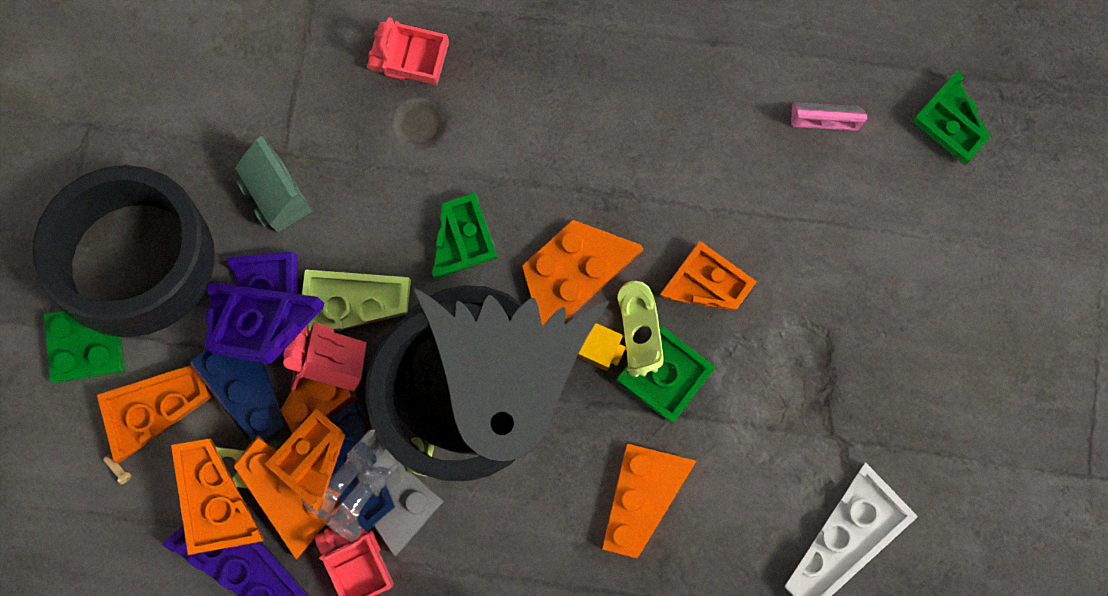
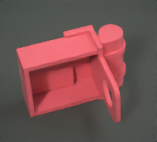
[367,17,449,86]
[283,323,367,392]
[315,517,394,596]

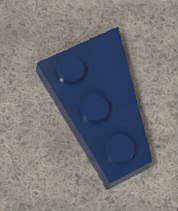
[190,350,285,443]

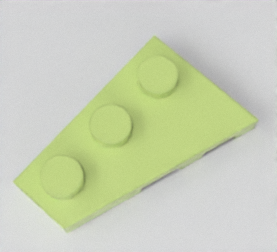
[302,270,411,332]

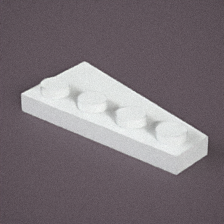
[784,462,918,596]

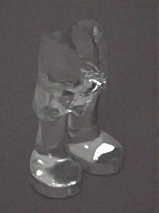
[301,429,399,542]

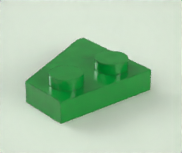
[912,71,991,165]
[432,192,498,280]

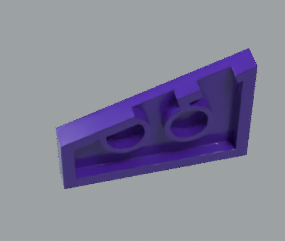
[227,252,298,359]

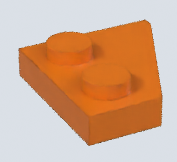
[660,241,757,311]
[265,409,346,511]

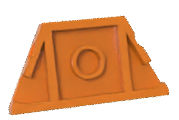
[522,220,644,325]

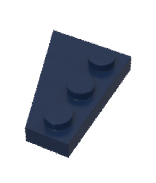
[328,400,396,532]

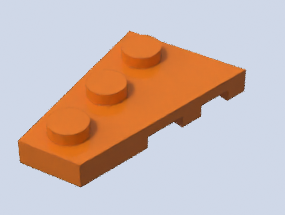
[97,365,212,463]
[234,435,343,560]
[171,438,264,555]
[602,444,696,558]

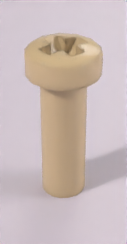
[103,454,132,485]

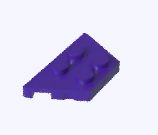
[205,282,325,364]

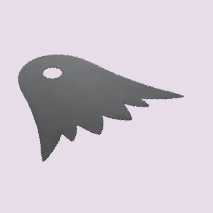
[414,288,609,461]

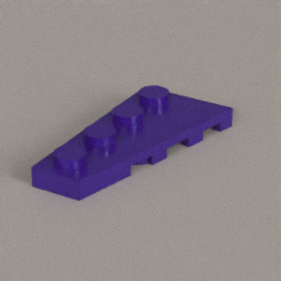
[162,525,310,596]

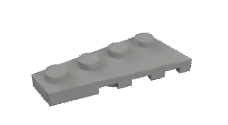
[366,431,444,556]

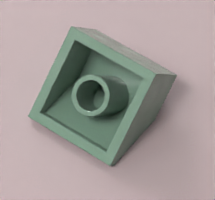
[235,136,313,232]

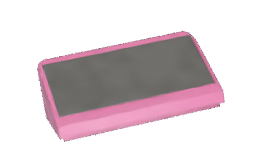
[791,102,867,131]

